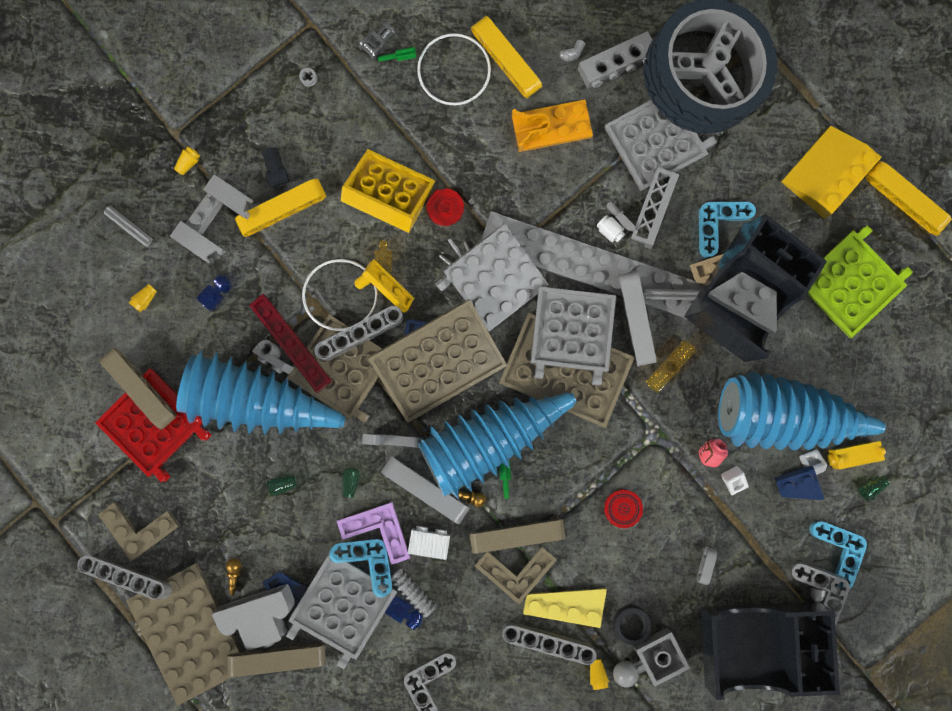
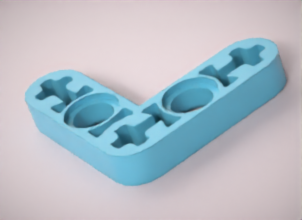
[699,202,756,258]
[810,521,867,588]
[329,539,392,598]

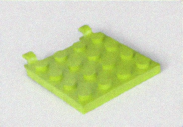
[807,225,913,338]

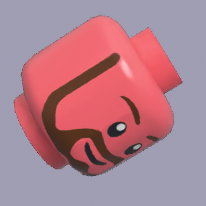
[699,439,728,467]

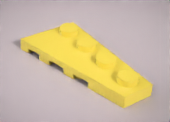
[523,588,607,628]

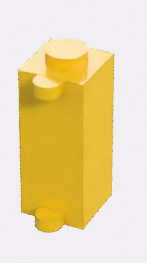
[827,441,886,470]

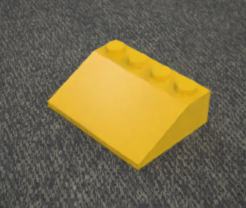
[781,126,881,218]
[341,149,435,233]

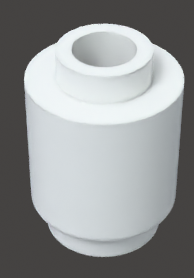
[597,215,625,243]

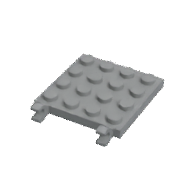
[604,100,717,192]
[435,224,549,331]
[530,287,616,386]
[286,554,397,669]

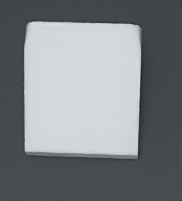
[799,449,827,475]
[721,466,749,495]

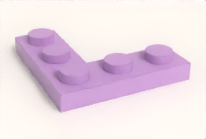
[337,502,411,565]

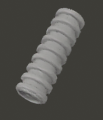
[391,568,437,618]

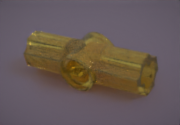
[645,340,697,393]

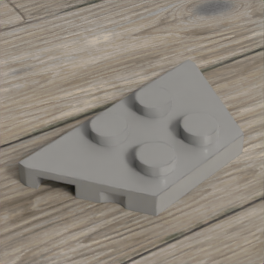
[708,272,777,335]

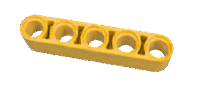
[471,16,542,99]
[866,161,952,236]
[235,178,327,237]

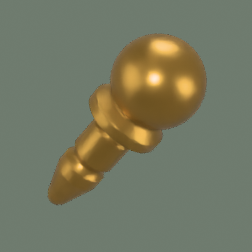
[451,490,486,507]
[226,558,242,596]

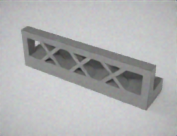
[631,167,679,249]

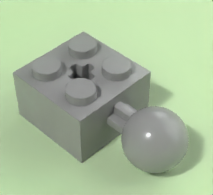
[613,627,690,687]

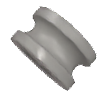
[299,68,317,87]

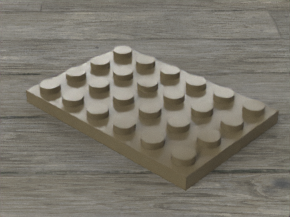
[368,299,507,423]
[499,313,635,428]
[126,563,242,706]

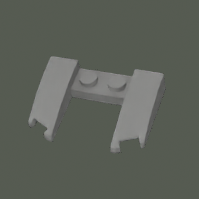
[170,175,253,263]

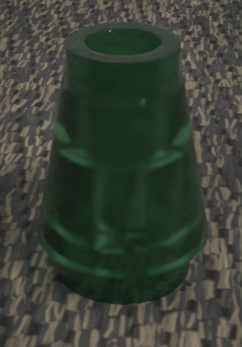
[342,468,361,498]
[267,476,297,497]
[858,476,890,501]

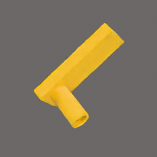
[354,259,415,313]

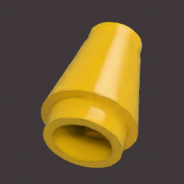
[174,146,201,175]
[129,284,157,313]
[590,659,610,690]

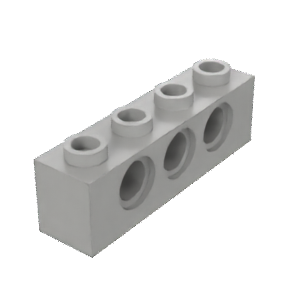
[578,31,652,89]

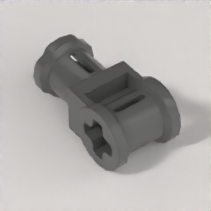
[359,21,396,61]

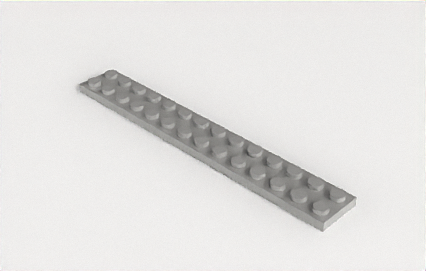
[481,211,704,320]

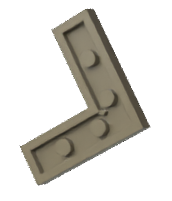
[98,502,180,561]
[475,546,557,604]

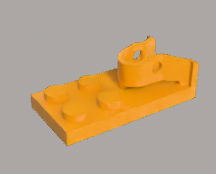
[512,100,593,152]

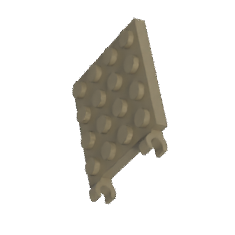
[287,314,382,423]

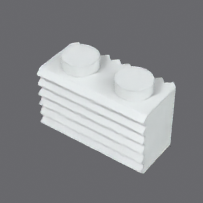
[408,526,450,560]

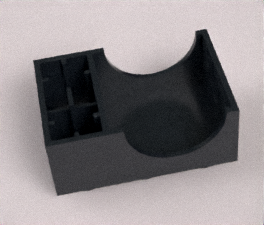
[684,214,827,362]
[700,602,840,700]

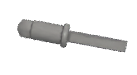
[606,202,637,232]

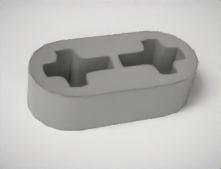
[697,547,717,585]

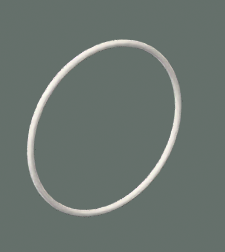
[417,33,491,105]
[302,259,378,331]

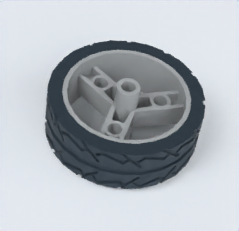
[643,0,778,134]

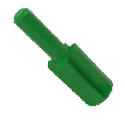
[378,47,417,62]
[499,459,511,499]

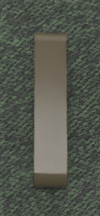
[99,347,177,430]
[469,518,566,554]
[227,643,326,677]

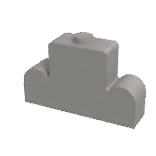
[212,584,295,650]

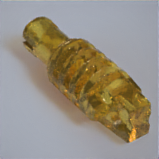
[375,241,392,294]

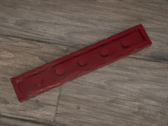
[249,293,333,393]

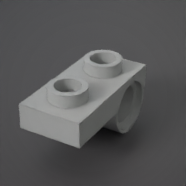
[252,340,293,374]

